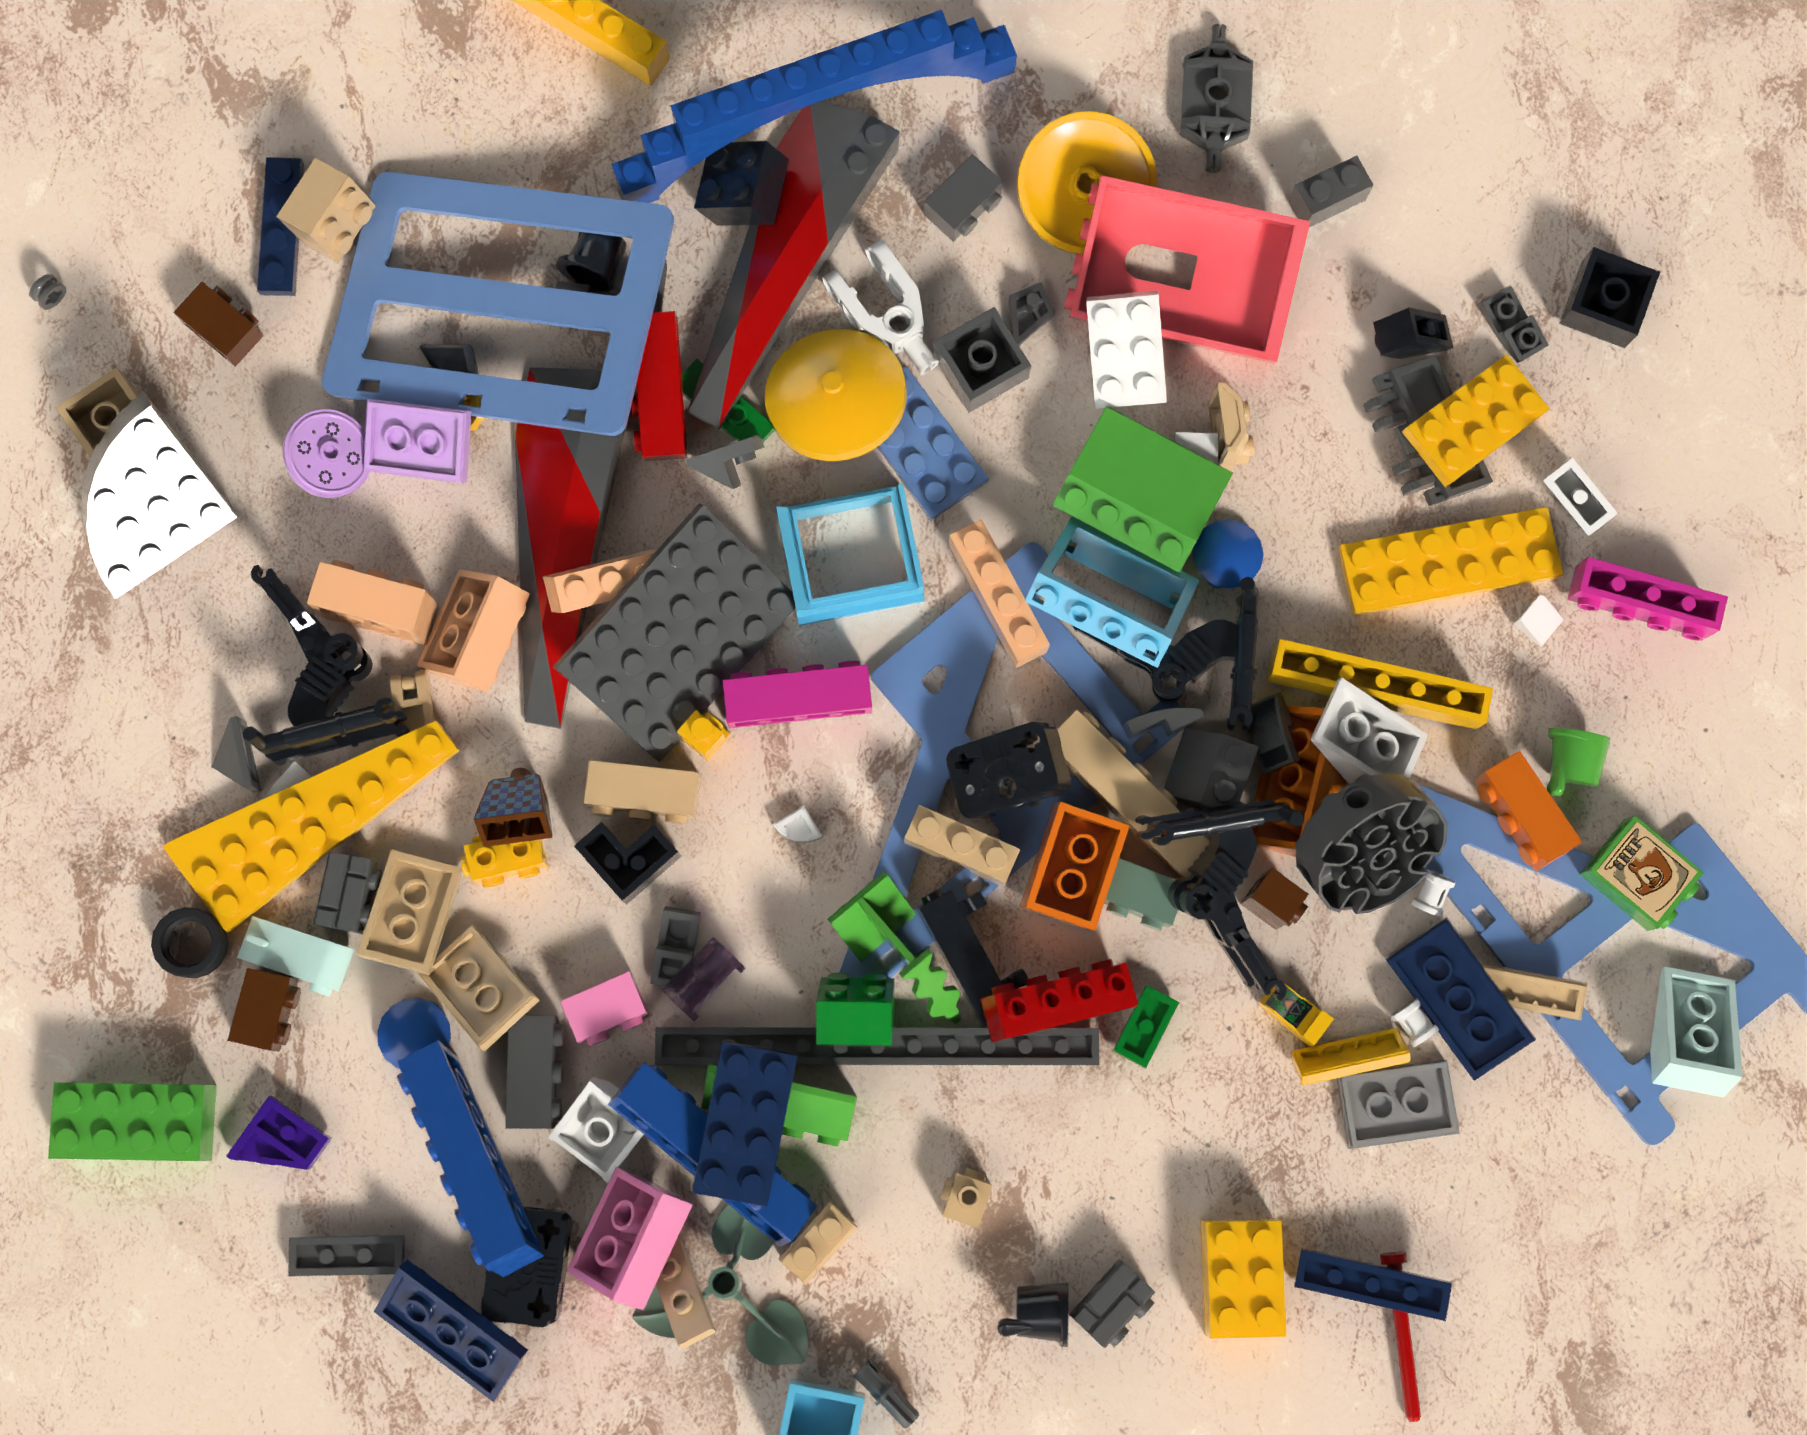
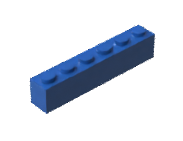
[608,1062,817,1247]

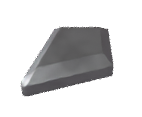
[1009,282,1055,346]

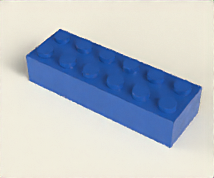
[397,1040,544,1277]

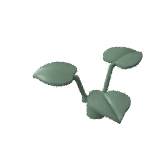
[632,1204,809,1365]

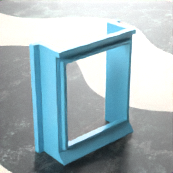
[776,483,925,626]

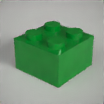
[816,973,895,1046]

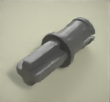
[853,1359,919,1428]

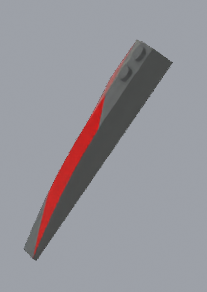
[688,101,900,430]
[515,367,625,729]

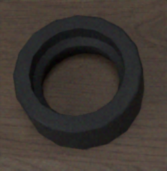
[151,907,228,979]

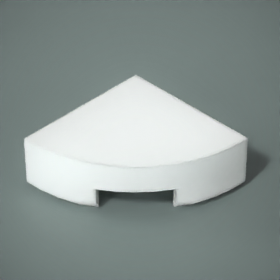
[773,805,823,843]

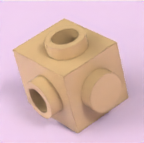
[940,1168,993,1229]

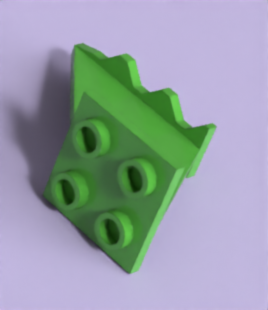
[827,871,961,1024]

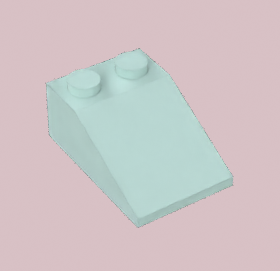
[1650,966,1743,1097]

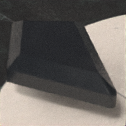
[420,344,479,374]

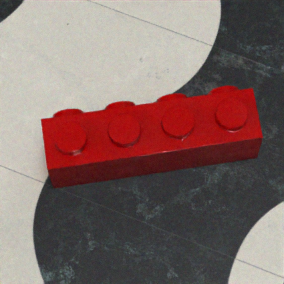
[632,311,688,461]
[981,959,1138,1043]

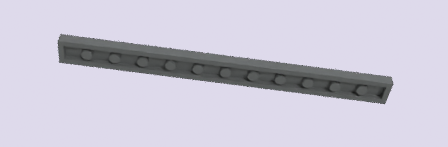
[655,1027,1099,1065]

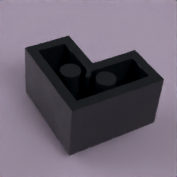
[574,822,682,905]

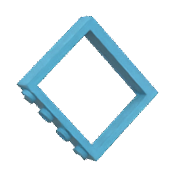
[1025,516,1200,668]

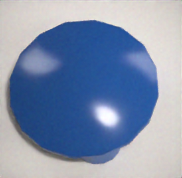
[1193,519,1264,589]
[377,998,451,1069]

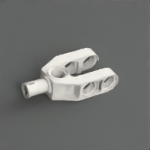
[822,239,939,375]

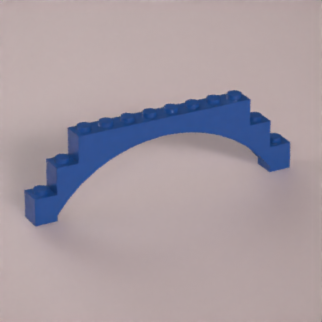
[611,10,1017,203]

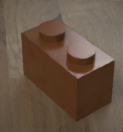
[173,281,263,367]
[1240,868,1309,930]
[227,968,301,1052]

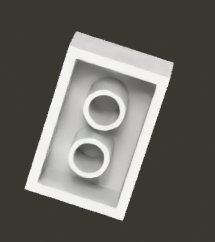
[1086,290,1167,409]

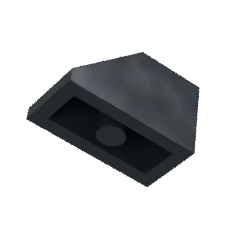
[1373,307,1453,359]

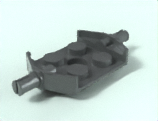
[1179,24,1253,173]

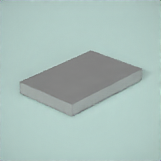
[1337,1060,1460,1149]

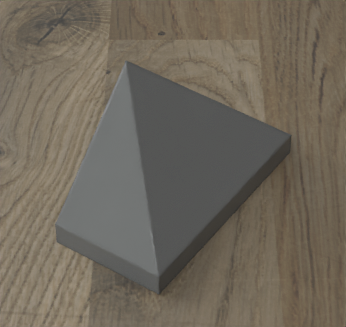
[211,716,261,793]

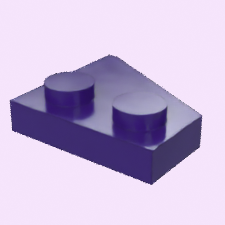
[226,1096,332,1170]

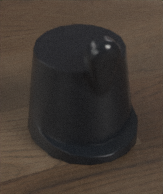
[556,232,627,292]
[997,1283,1069,1347]

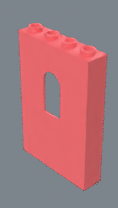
[1064,175,1310,364]

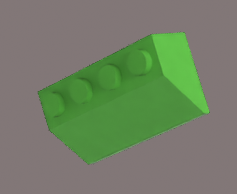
[701,1064,857,1147]

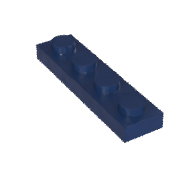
[257,157,304,296]
[1294,1248,1452,1321]

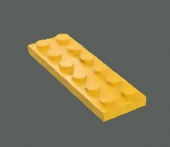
[1338,507,1564,616]

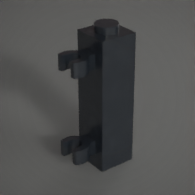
[917,888,1029,1026]

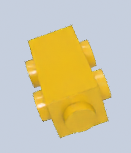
[460,835,548,888]

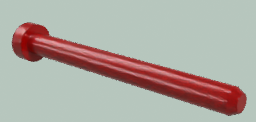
[1380,1251,1421,1422]

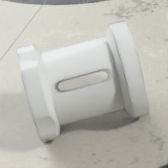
[1411,870,1456,917]
[1390,999,1439,1048]

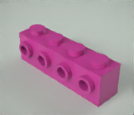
[1567,557,1728,641]
[723,660,872,729]

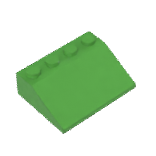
[1052,406,1233,573]

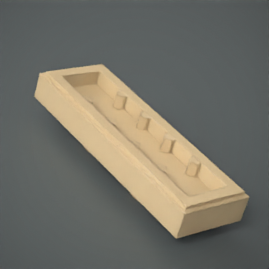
[1481,963,1587,1021]
[656,1234,716,1349]

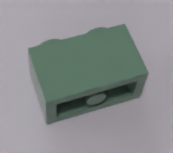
[1104,858,1185,931]

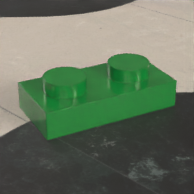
[1112,985,1179,1069]

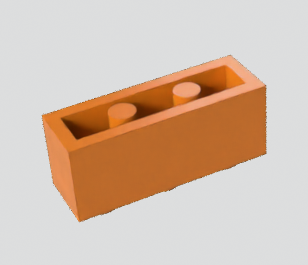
[1474,751,1582,872]

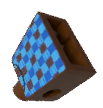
[474,768,553,847]

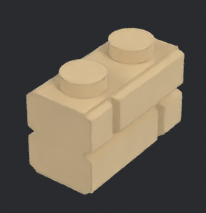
[778,1201,857,1285]

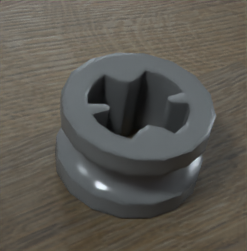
[29,274,66,310]

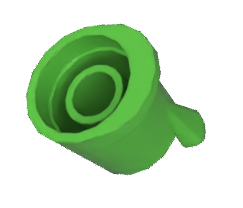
[1547,728,1611,796]

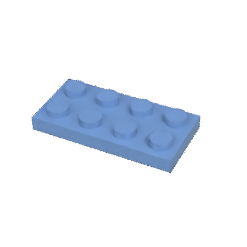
[877,367,989,521]

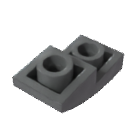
[1477,286,1549,363]

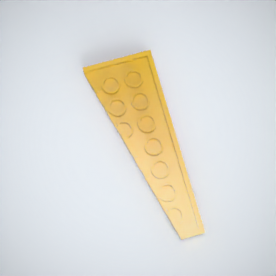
[162,721,461,932]

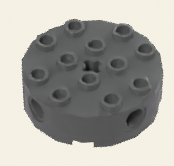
[1295,773,1447,914]

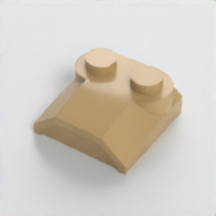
[1208,382,1255,470]

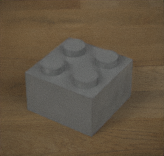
[933,307,1031,413]

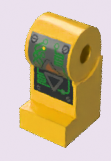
[1258,984,1334,1047]

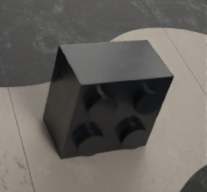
[694,141,789,226]
[1559,247,1660,348]

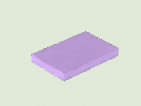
[363,399,472,483]

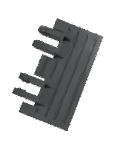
[1363,355,1493,506]

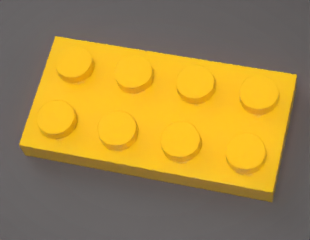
[1402,354,1550,488]

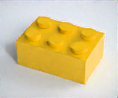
[1200,1219,1287,1339]

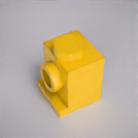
[677,710,731,761]

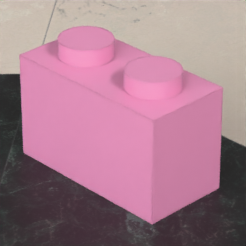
[560,971,649,1047]

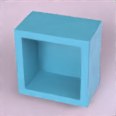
[779,1378,865,1435]

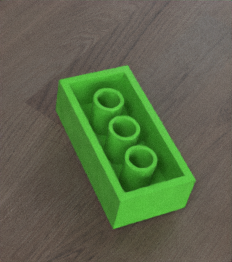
[48,1082,217,1161]

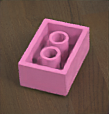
[566,1167,693,1310]

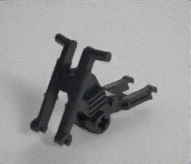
[243,565,410,766]
[1073,577,1259,733]
[1135,800,1304,1000]

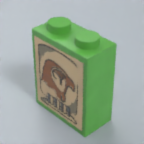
[1579,815,1704,931]

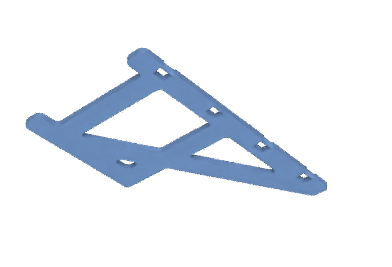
[839,542,1182,978]
[1418,784,1807,1145]

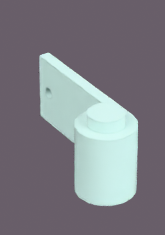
[237,916,355,996]

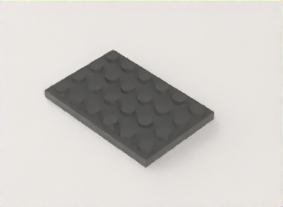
[553,503,795,762]

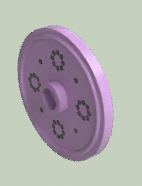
[283,409,370,498]

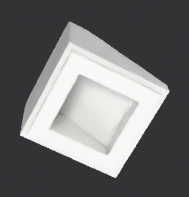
[1513,593,1564,647]

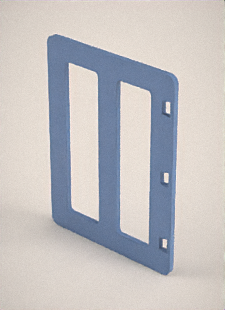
[322,172,674,436]

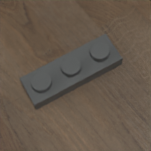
[288,1235,405,1276]

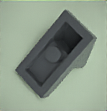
[686,434,764,489]

